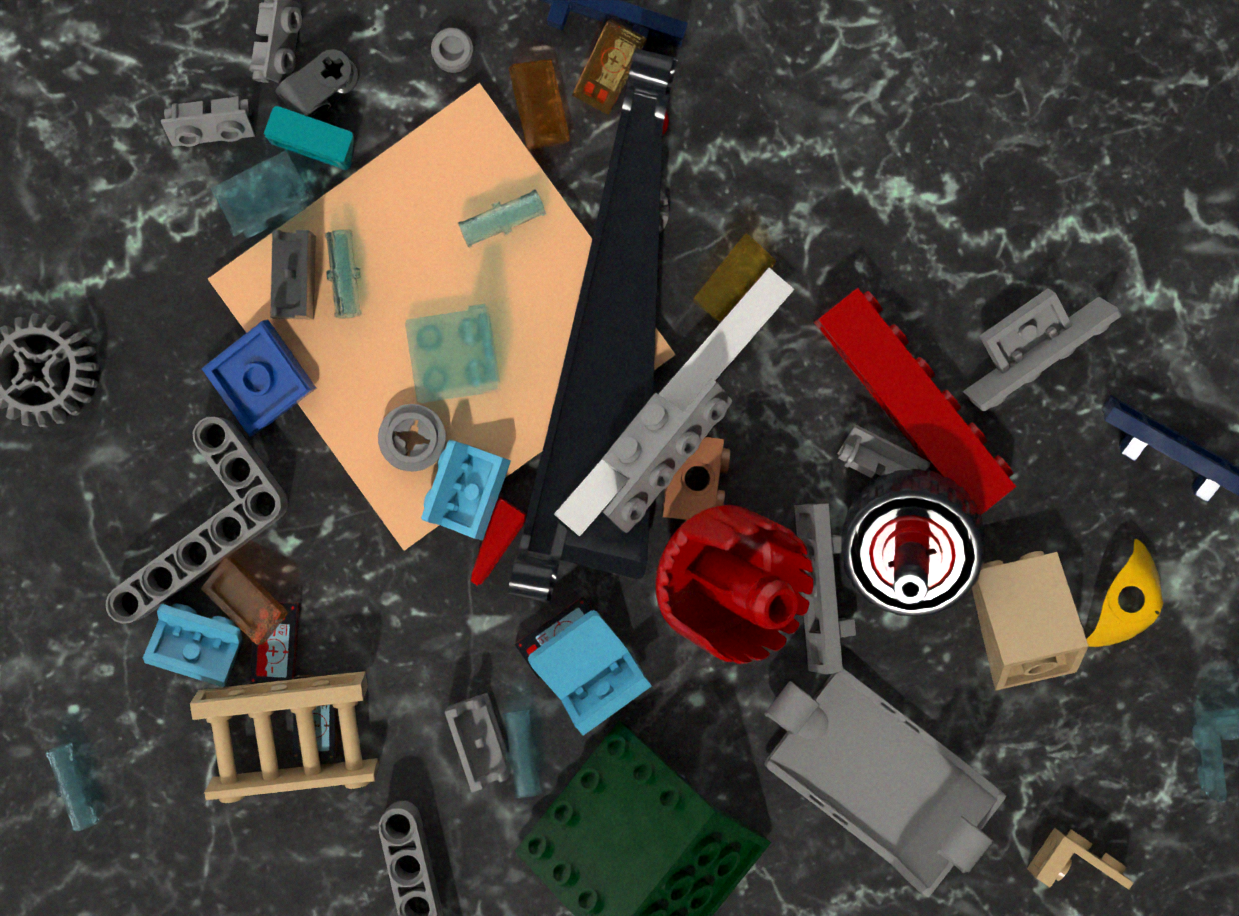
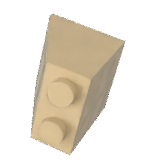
[972,551,1089,690]

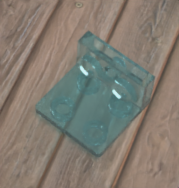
[405,304,501,403]

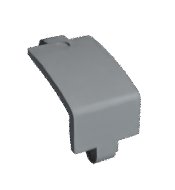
[764,667,1006,897]

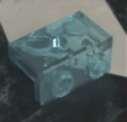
[210,149,311,238]

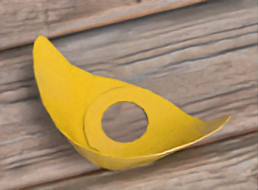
[1086,539,1163,647]

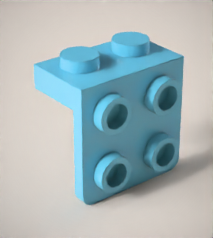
[528,611,652,735]

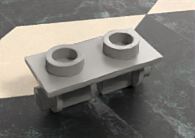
[249,0,302,84]
[161,96,255,147]
[837,424,931,478]

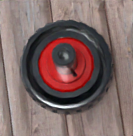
[841,469,986,617]

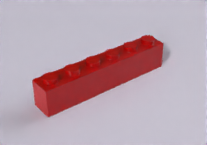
[813,288,1016,515]

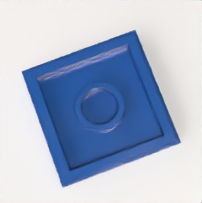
[202,320,316,437]

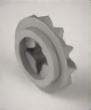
[378,404,446,472]

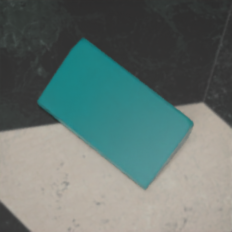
[264,106,354,171]

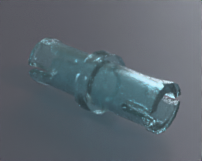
[457,189,546,248]
[325,230,362,319]
[503,710,542,798]
[45,742,99,832]

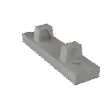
[794,503,856,674]

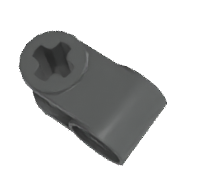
[275,49,359,120]

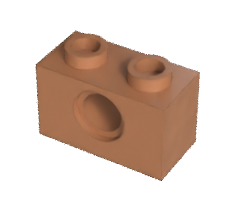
[662,437,730,520]

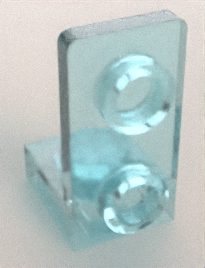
[1193,708,1239,802]

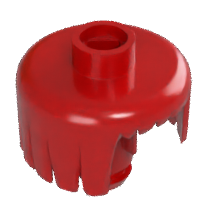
[655,505,814,664]

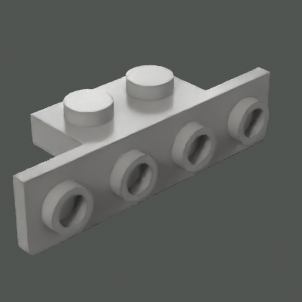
[963,288,1121,411]
[602,378,732,533]

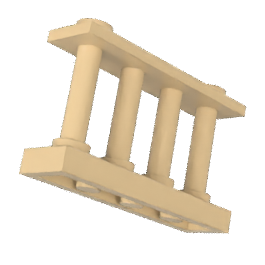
[190,671,379,803]

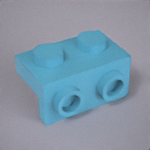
[421,439,511,540]
[143,603,243,688]

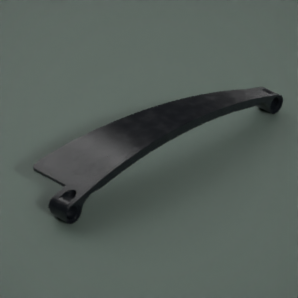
[508,48,678,603]

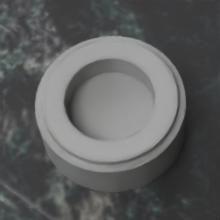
[431,28,474,73]

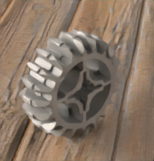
[0,313,100,427]

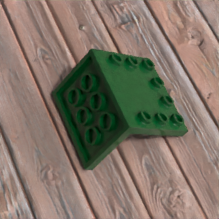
[515,721,772,916]

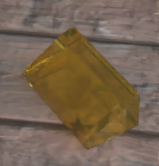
[692,233,777,323]

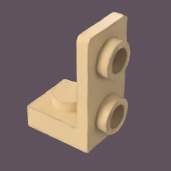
[1027,828,1134,889]

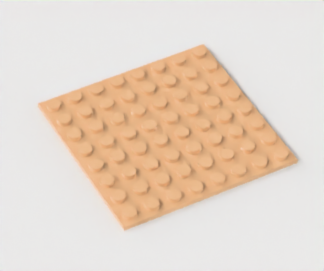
[208,83,676,551]

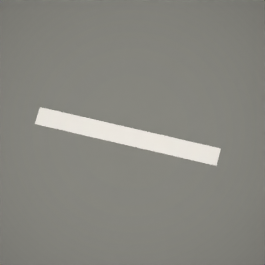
[554,268,794,536]

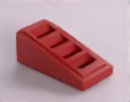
[471,497,527,586]

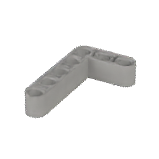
[106,417,288,624]
[379,801,444,916]

